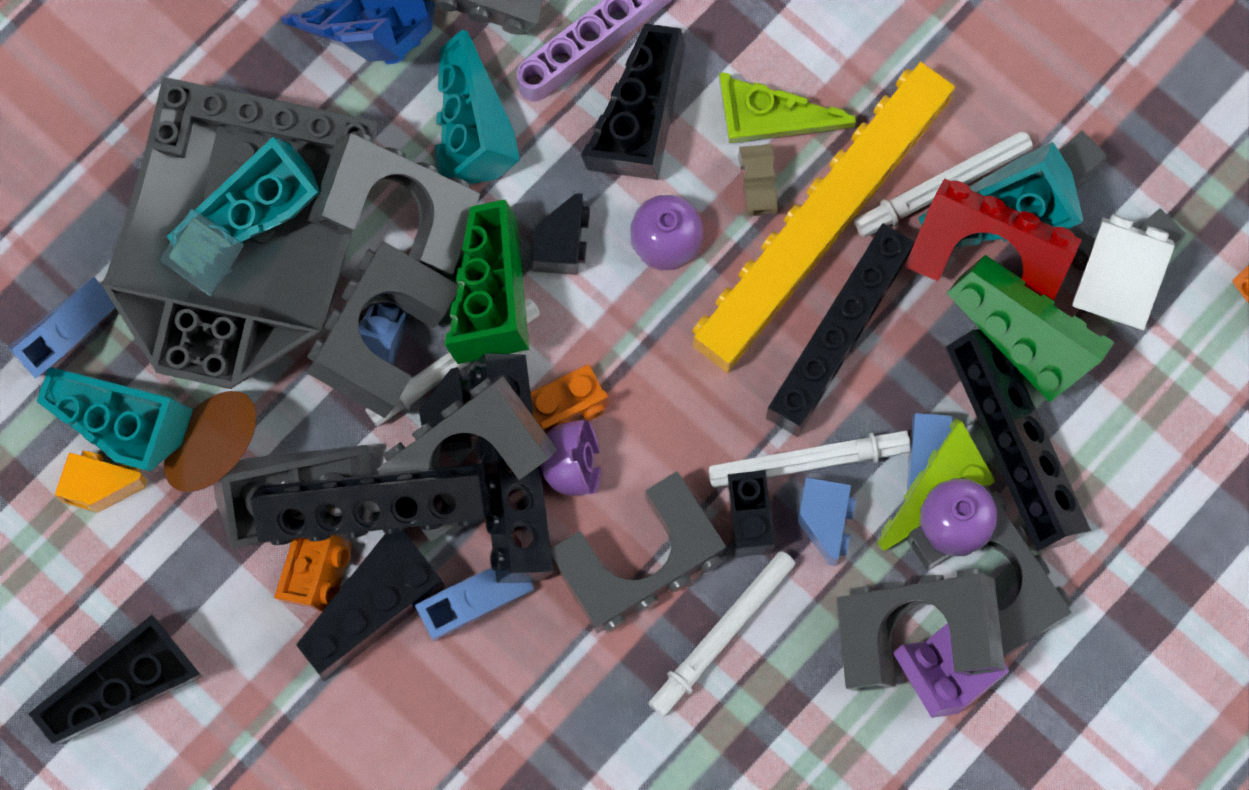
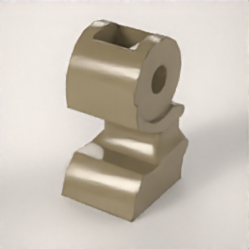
[738,144,777,216]

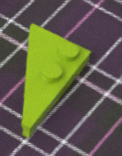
[719,72,856,144]
[877,418,995,551]

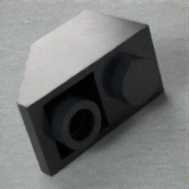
[532,193,590,275]
[419,367,477,453]
[727,470,775,557]

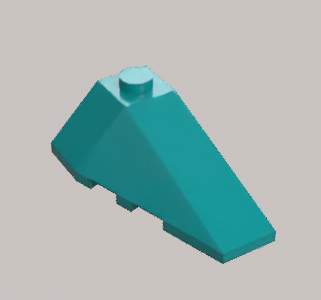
[435,29,520,184]
[166,137,320,263]
[918,142,1083,247]
[36,367,193,472]

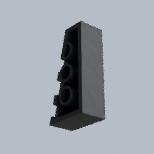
[581,23,686,180]
[296,531,445,681]
[28,615,203,746]

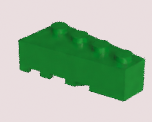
[444,199,530,364]
[946,255,1114,403]

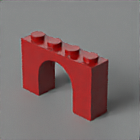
[904,178,1082,301]

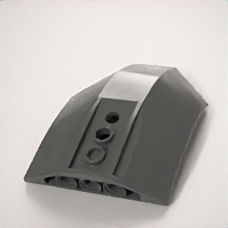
[101,77,378,389]

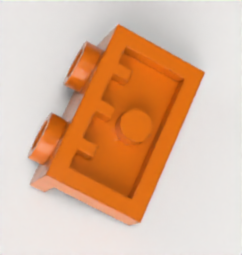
[531,364,609,434]
[274,535,352,613]

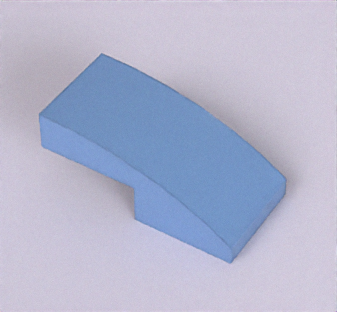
[907,413,952,491]

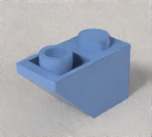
[359,304,409,365]
[798,477,856,566]

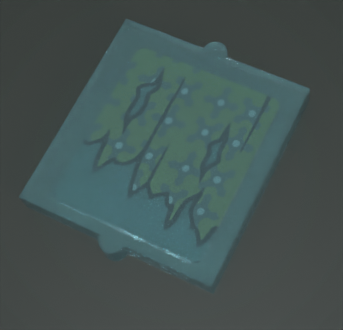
[160,209,244,296]

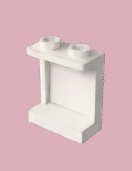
[1072,214,1175,330]

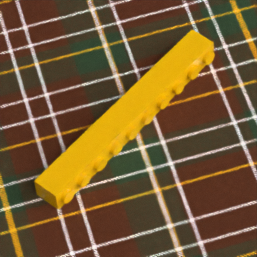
[692,61,956,373]

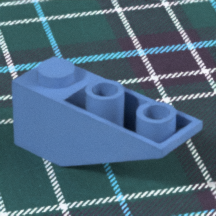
[6,276,115,379]
[415,568,534,642]

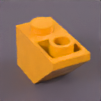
[54,450,147,513]

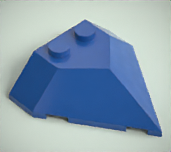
[281,0,435,64]

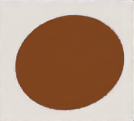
[164,391,256,492]

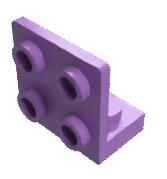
[893,623,1009,718]

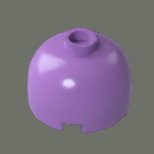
[630,195,703,270]
[540,420,601,496]
[920,478,997,557]

